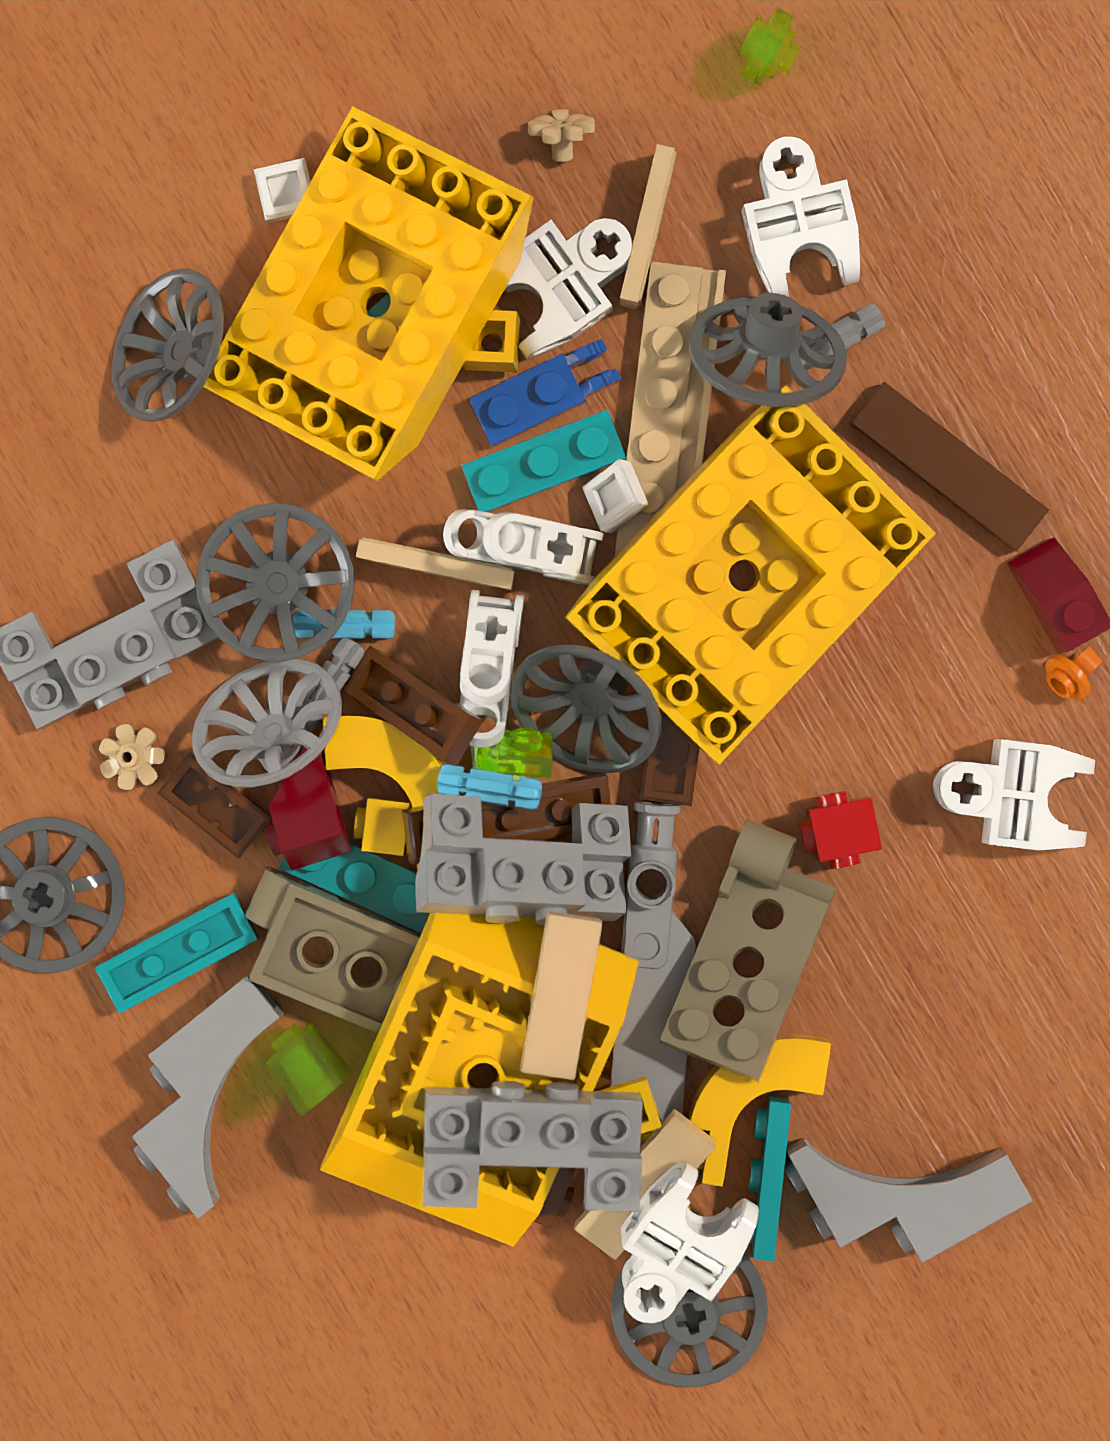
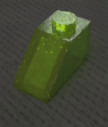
[266,1023,351,1117]

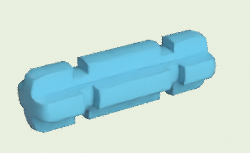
[292,609,395,639]
[437,764,542,811]

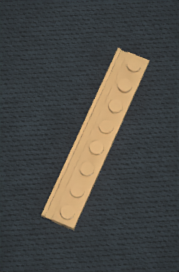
[614,261,726,557]

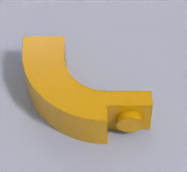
[323,716,442,870]
[688,1033,831,1187]

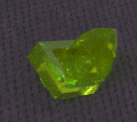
[477,728,552,778]

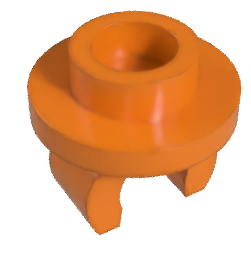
[1045,646,1103,700]

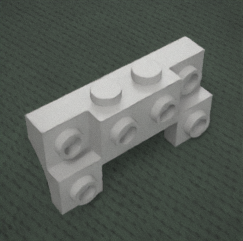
[0,540,219,729]
[415,794,631,925]
[422,1081,643,1212]

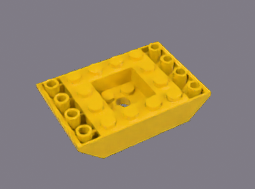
[203,106,533,481]
[565,385,936,765]
[320,913,639,1247]

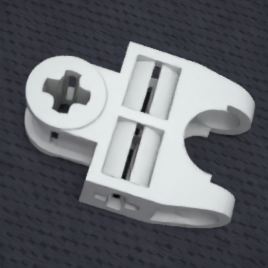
[741,136,860,297]
[504,218,632,359]
[443,509,604,585]
[459,589,524,747]
[933,739,1096,850]
[621,1161,759,1323]

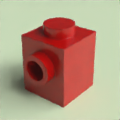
[799,791,882,869]

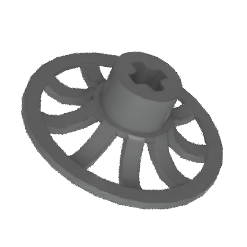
[112,268,224,422]
[689,293,847,407]
[196,503,355,661]
[510,645,661,774]
[0,817,126,973]
[611,1254,768,1387]

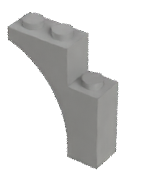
[132,974,285,1219]
[784,1138,1033,1263]

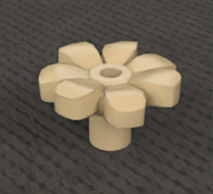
[528,109,595,162]
[99,724,166,790]

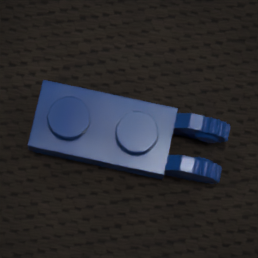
[469,339,621,447]

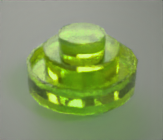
[738,7,802,86]

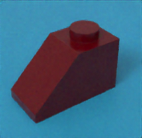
[1007,537,1110,654]
[265,746,352,870]

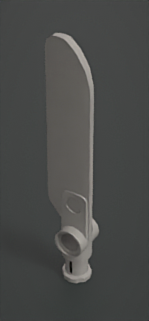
[610,801,696,1122]

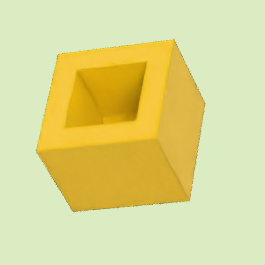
[463,310,521,372]
[354,797,412,856]

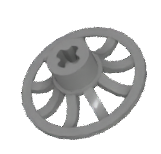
[192,659,342,787]

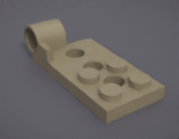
[660,819,836,1083]
[245,867,421,1033]

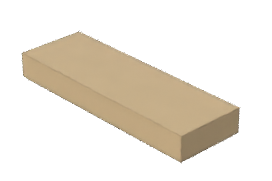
[619,144,677,310]
[356,537,516,591]
[520,911,603,1080]
[574,1109,716,1260]

